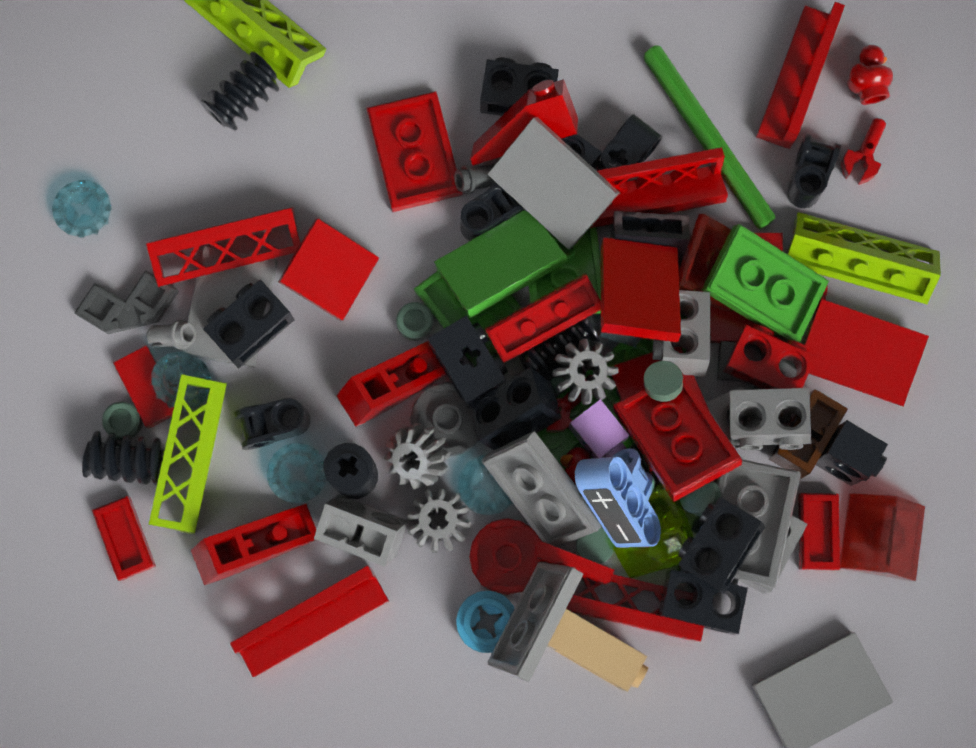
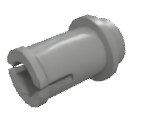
[147,320,196,350]

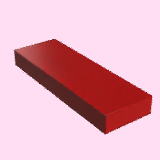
[485,273,601,363]

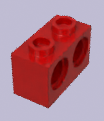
[723,324,817,389]

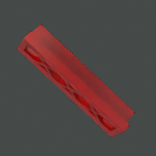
[756,2,845,149]
[590,147,728,228]
[146,207,301,287]
[230,565,389,677]
[566,574,704,642]

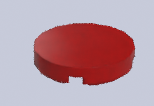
[469,518,544,595]

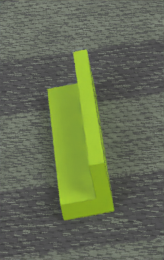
[184,0,326,88]
[786,212,941,304]
[149,374,227,535]

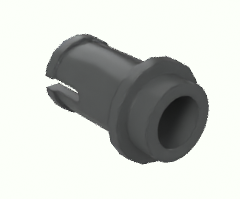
[454,163,496,194]

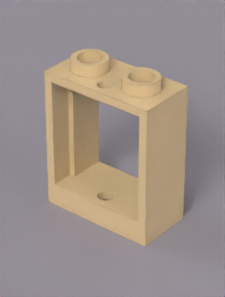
[547,609,649,692]

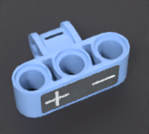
[575,448,661,548]

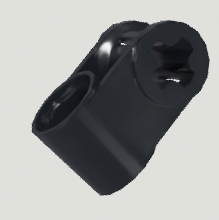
[598,114,663,170]
[787,133,841,209]
[460,183,525,241]
[234,398,310,450]

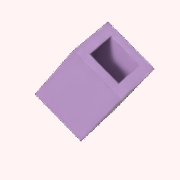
[569,399,629,458]

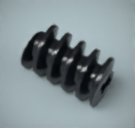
[200,51,280,131]
[519,318,600,379]
[82,431,165,486]
[323,443,378,499]

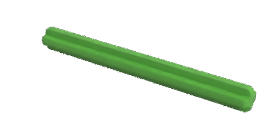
[644,45,775,229]

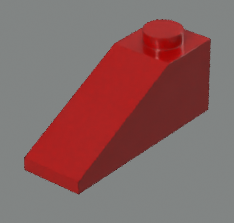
[470,79,578,165]
[336,341,446,427]
[191,503,317,586]

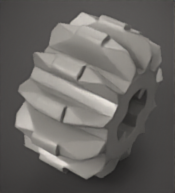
[552,339,618,405]
[384,423,451,489]
[406,488,471,553]

